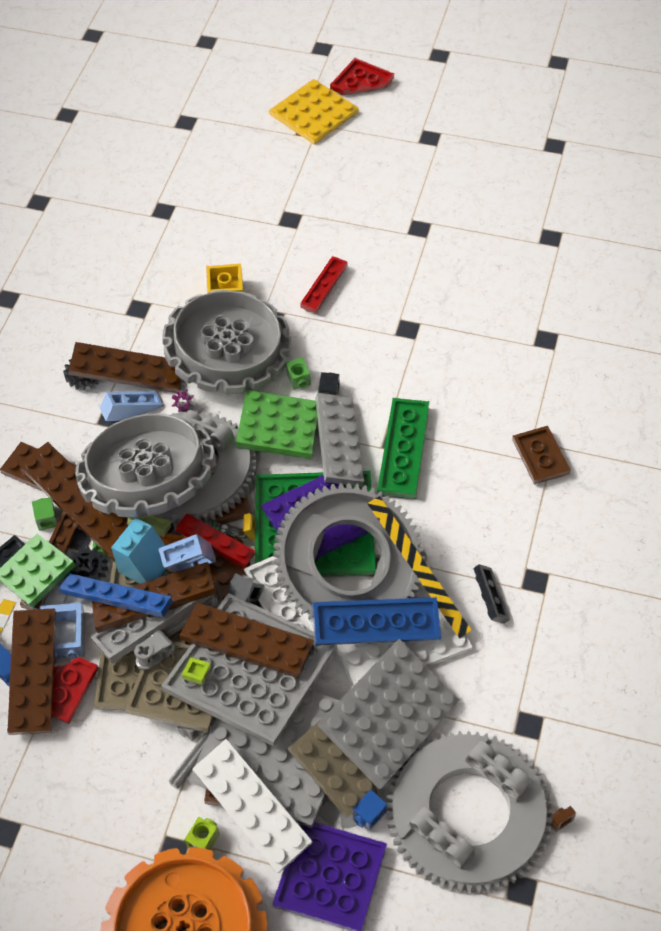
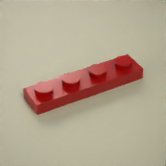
[300,256,348,313]
[176,513,255,569]

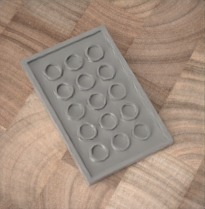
[317,639,460,789]

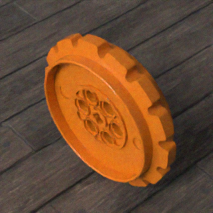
[101,847,268,931]

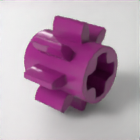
[172,389,194,412]

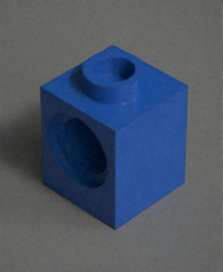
[353,790,387,831]

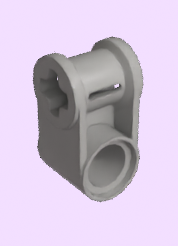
[134,631,176,670]

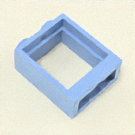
[158,534,216,573]
[40,603,85,660]

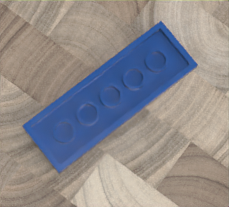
[312,597,441,646]

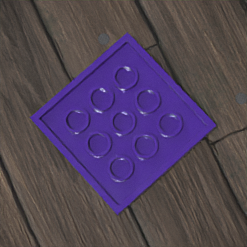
[261,475,369,560]
[272,822,387,931]

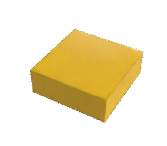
[244,513,255,541]

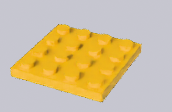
[269,79,359,145]

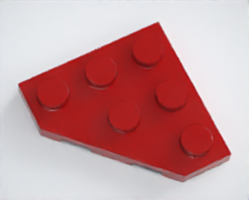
[330,58,394,95]
[53,657,99,724]

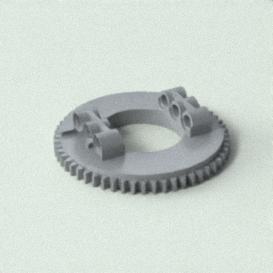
[157,410,257,528]
[273,483,425,620]
[387,731,553,894]

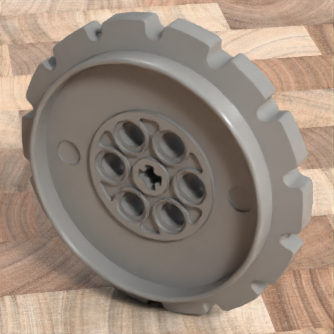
[162,290,291,394]
[75,414,216,517]

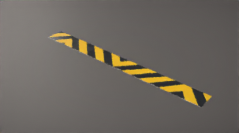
[367,496,472,638]

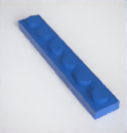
[59,574,173,617]

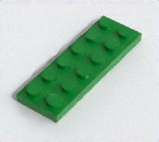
[377,398,430,499]

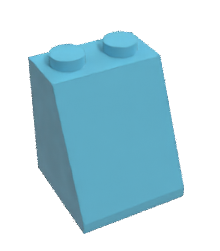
[111,517,167,584]

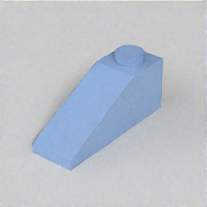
[100,391,163,421]

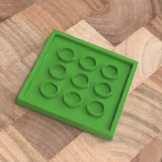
[235,390,317,459]

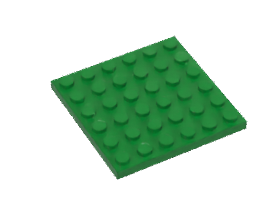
[255,471,376,577]

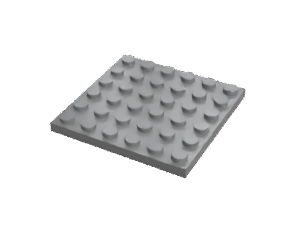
[161,593,337,746]
[188,690,340,828]

